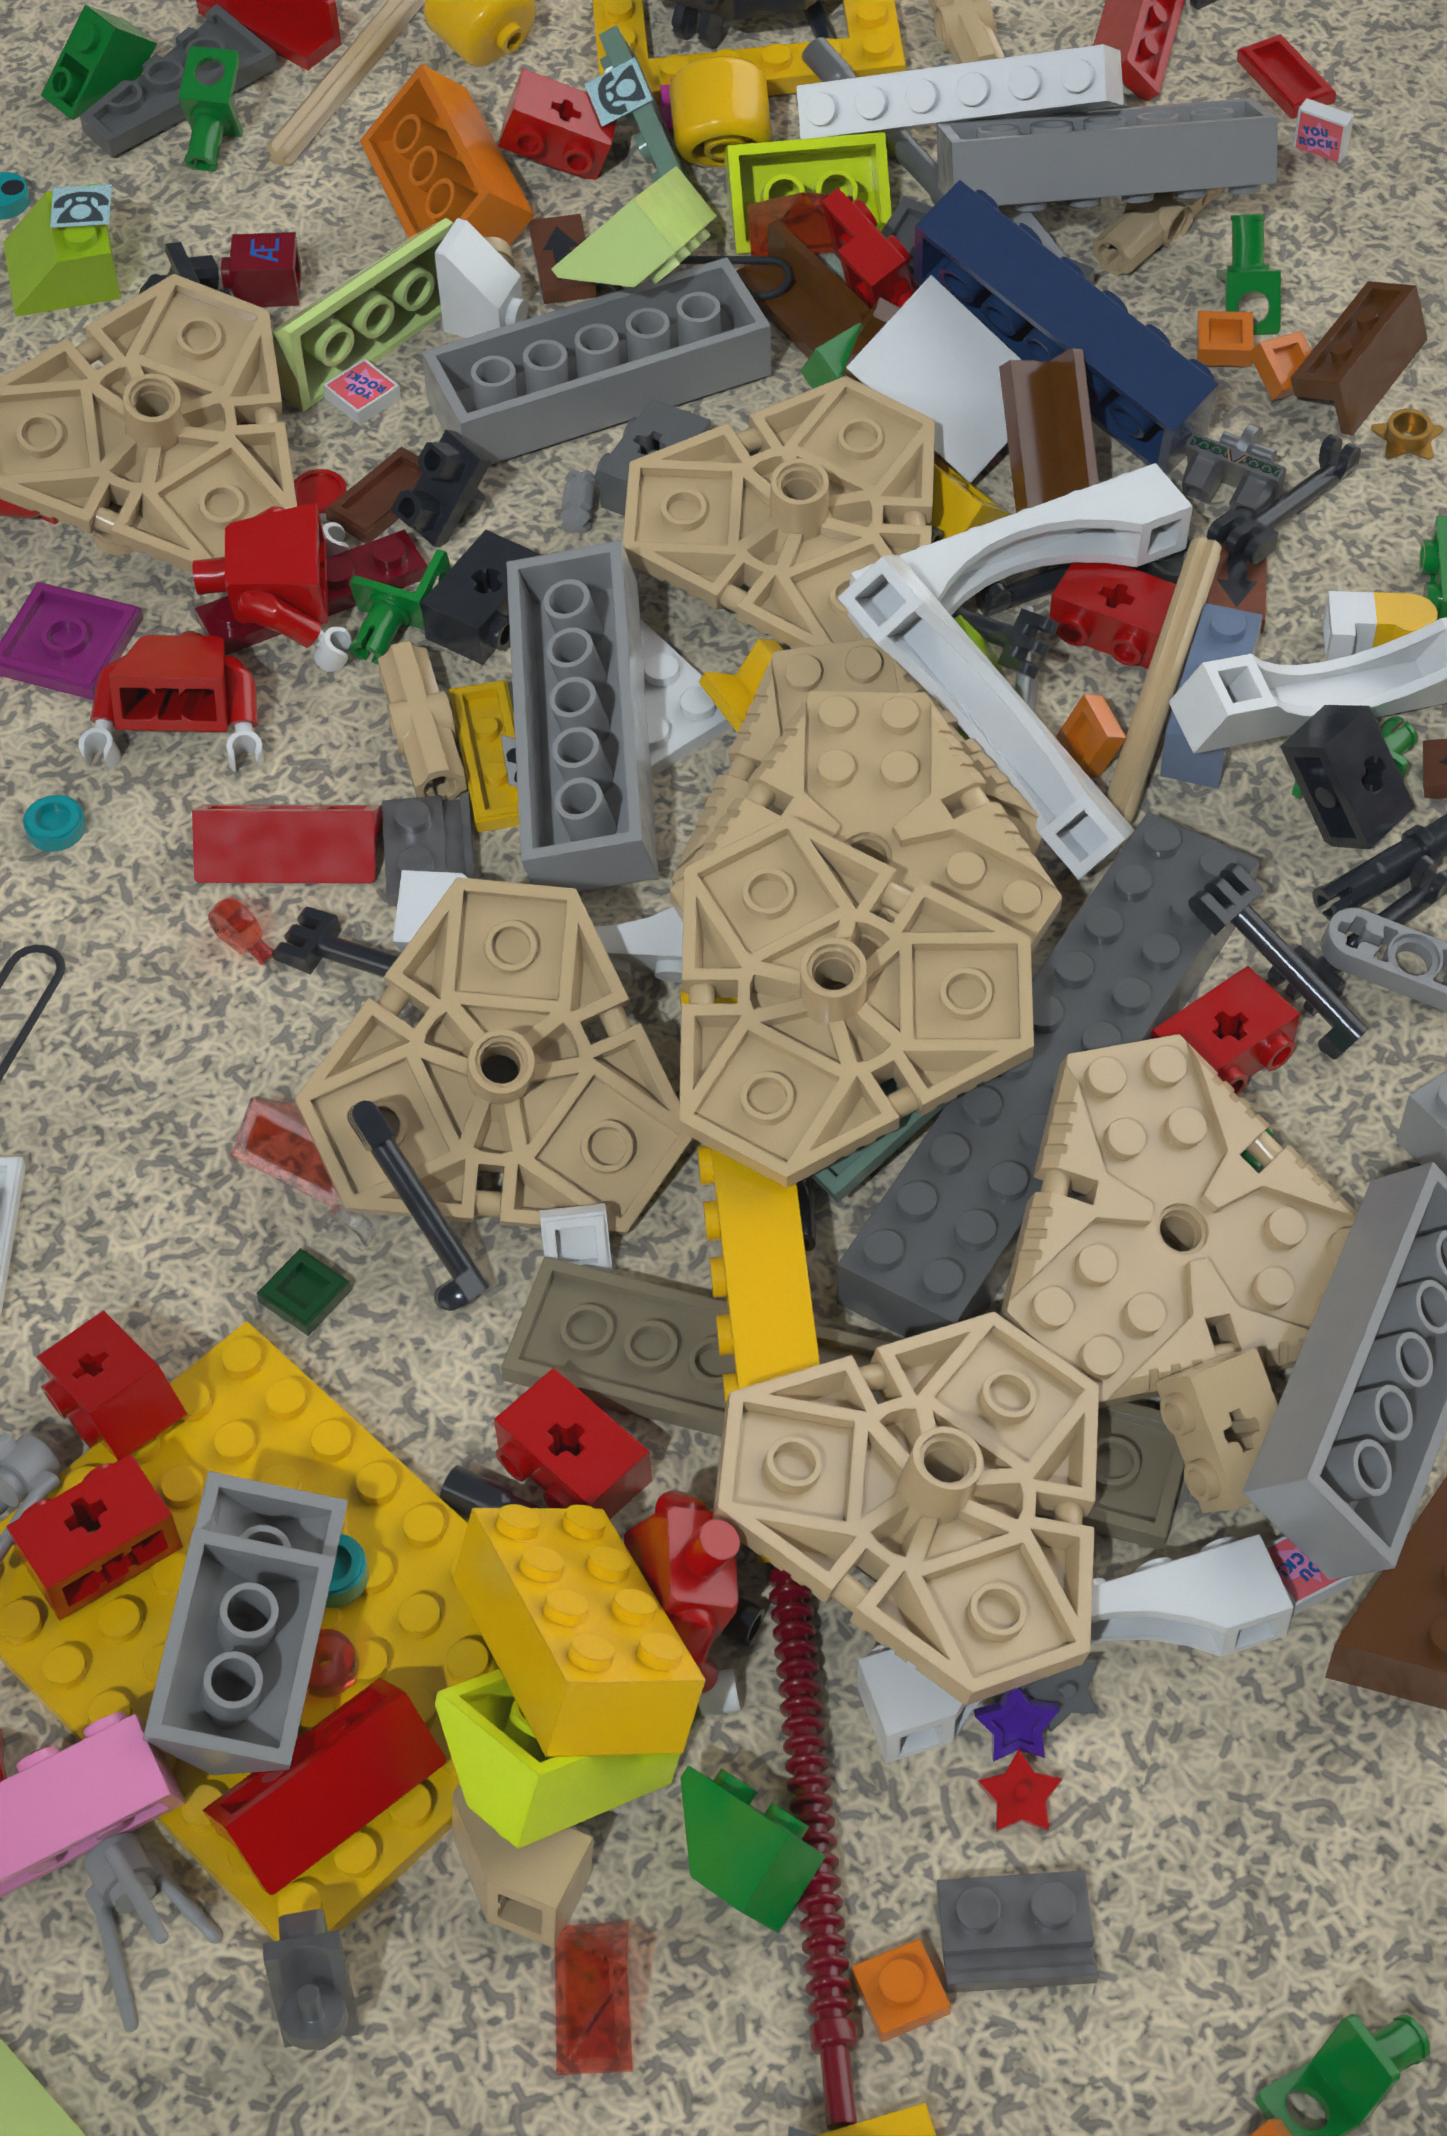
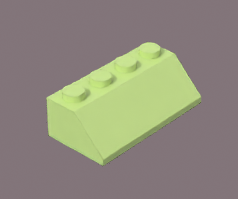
[551,165,716,287]
[272,218,454,412]

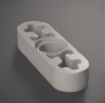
[1321,908,1447,1012]

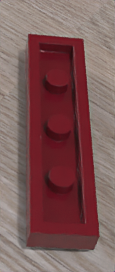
[195,529,428,655]

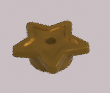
[1371,408,1444,460]

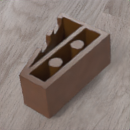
[1325,1476,1447,1710]

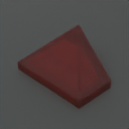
[747,192,853,256]
[231,1096,342,1210]
[555,1922,633,2075]

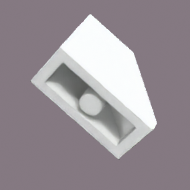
[434,218,528,338]

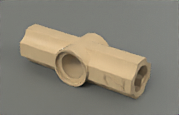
[928,0,1005,64]
[1092,188,1223,277]
[378,641,467,801]

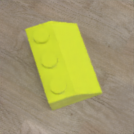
[724,132,892,254]
[435,1669,681,1849]

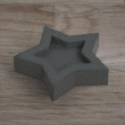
[1020,1660,1098,1732]

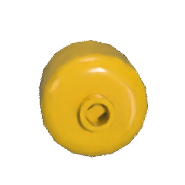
[423,0,536,67]
[669,56,772,168]

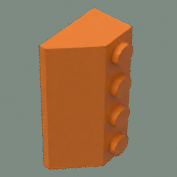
[360,64,535,246]

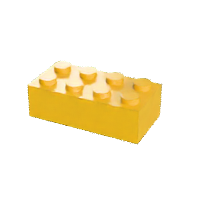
[453,1504,705,1757]

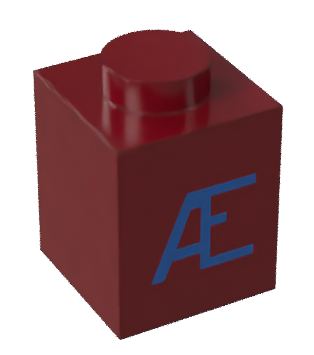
[221,232,302,307]

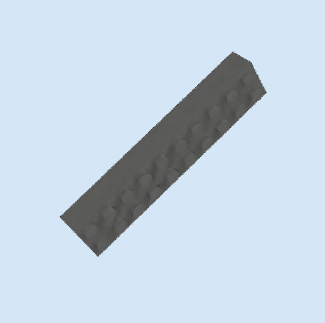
[837,811,1259,1338]

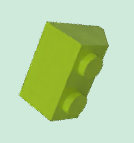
[3,183,121,317]

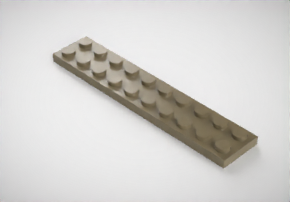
[501,1256,1185,1551]

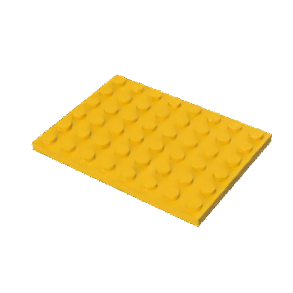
[0,1321,499,1941]

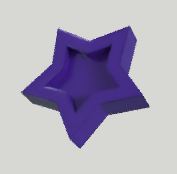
[973,1687,1059,1762]

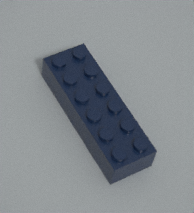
[914,180,1219,476]

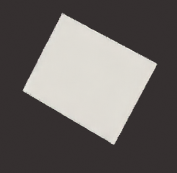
[846,275,1021,483]

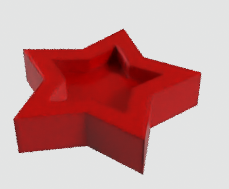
[977,1749,1063,1832]

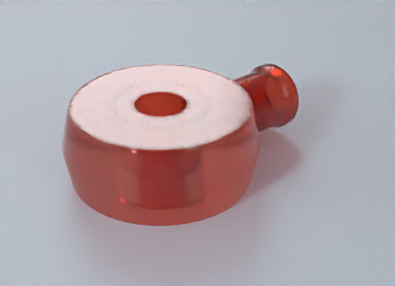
[208,897,274,966]
[307,1629,359,1698]

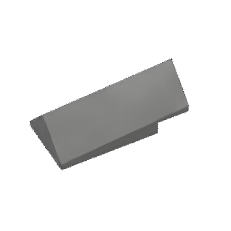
[143,1471,348,1775]

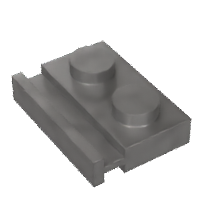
[382,793,475,907]
[936,1870,1098,1993]

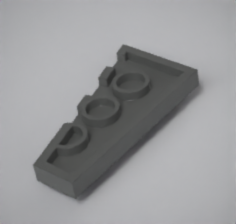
[80,4,278,157]

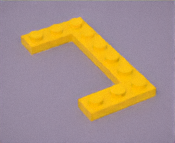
[592,0,906,106]

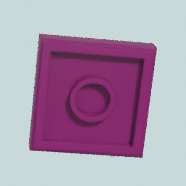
[0,582,143,700]

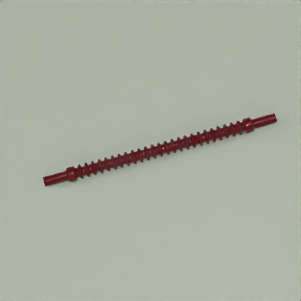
[766,1562,857,2131]

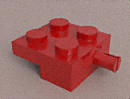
[821,188,917,310]

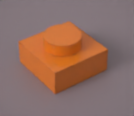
[1196,311,1254,367]
[1249,331,1312,401]
[1056,694,1126,779]
[851,1938,951,2043]

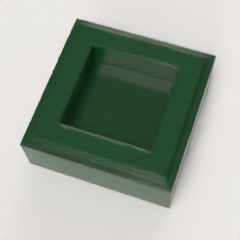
[257,1248,352,1336]

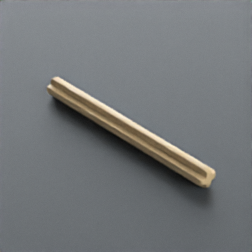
[267,0,425,167]
[1106,536,1221,848]

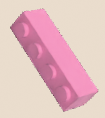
[0,1712,186,1898]

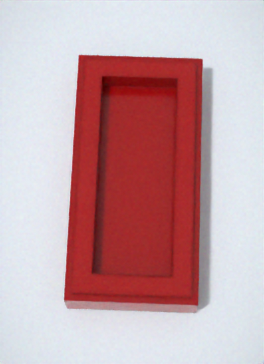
[1237,34,1336,119]

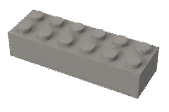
[936,98,1278,212]
[422,257,771,465]
[506,540,659,892]
[1242,1162,1447,1580]

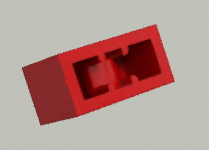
[497,68,617,180]
[1049,562,1176,669]
[1151,966,1300,1096]
[36,1310,187,1461]
[494,1367,652,1520]
[6,1453,183,1621]

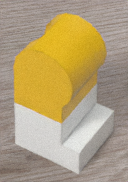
[1322,591,1438,661]

